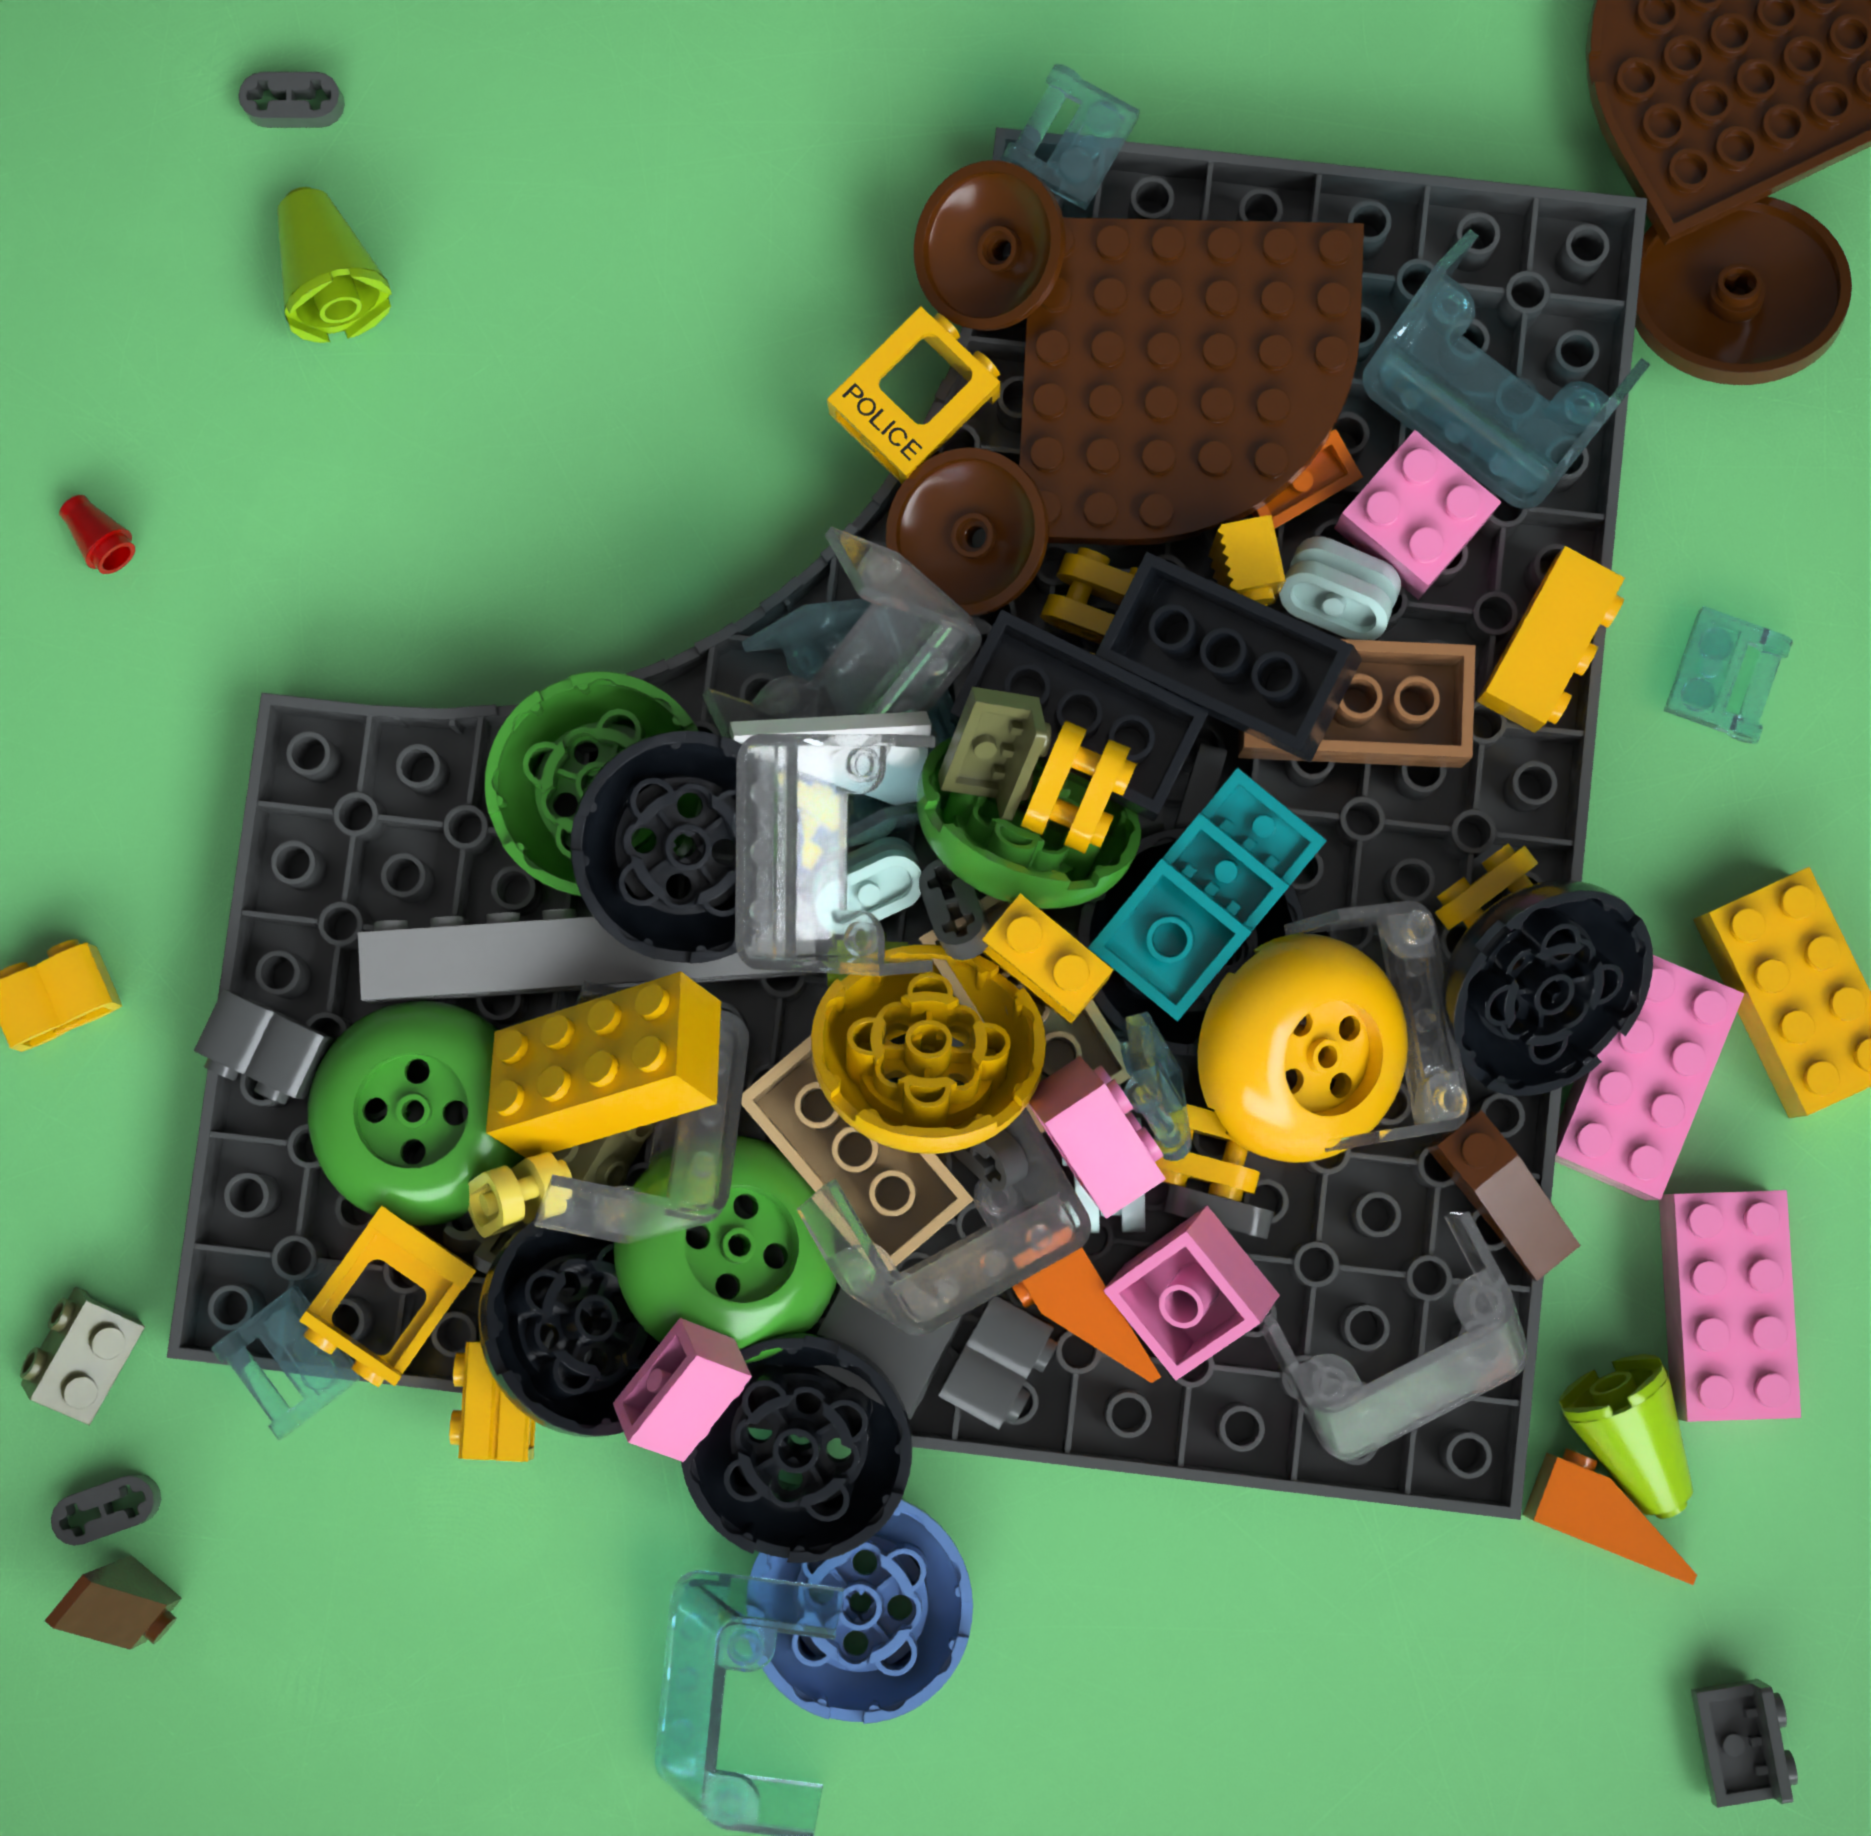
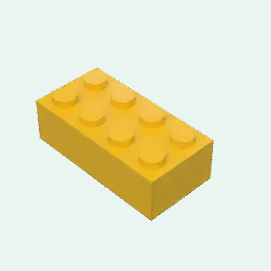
[1693,867,1871,1118]
[486,971,721,1158]

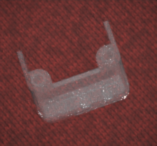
[702,526,982,791]
[735,734,935,976]
[1284,901,1471,1152]
[534,981,749,1244]
[796,1108,1091,1336]
[1259,1211,1528,1461]

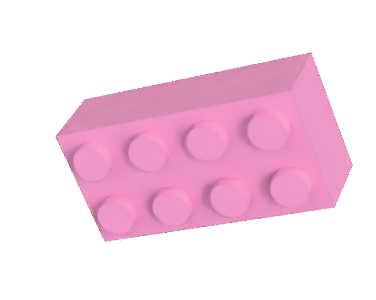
[1555,955,1744,1201]
[1659,1190,1801,1422]

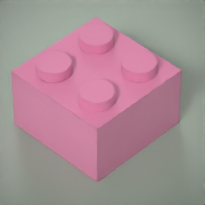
[1334,430,1501,600]
[1028,1056,1166,1219]
[1103,1205,1280,1380]

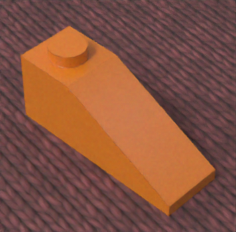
[1007,1228,1161,1383]
[1523,1448,1697,1585]

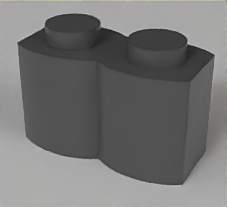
[194,989,334,1104]
[938,1293,1058,1430]

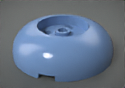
[745,1499,973,1724]

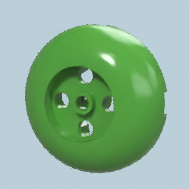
[485,671,701,897]
[916,737,1141,909]
[308,1000,525,1226]
[614,1135,842,1364]

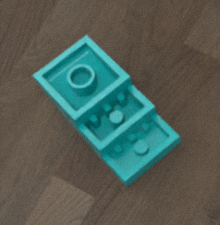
[1088,768,1327,1022]

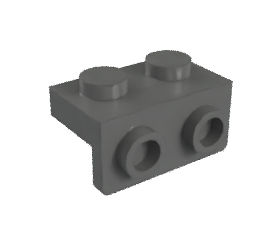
[1691,1679,1798,1808]

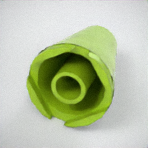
[277,187,392,343]
[1559,1354,1693,1519]

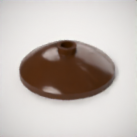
[914,160,1066,331]
[886,448,1049,617]

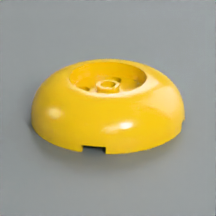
[1198,933,1408,1163]
[811,945,1046,1154]

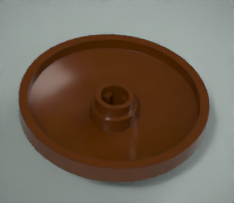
[1635,196,1852,385]

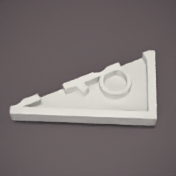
[729,711,932,811]

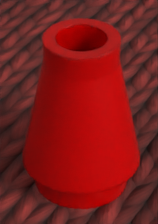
[59,495,135,574]

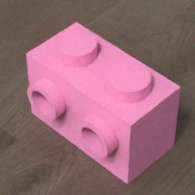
[613,1318,752,1462]

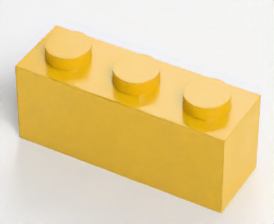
[1476,546,1625,733]

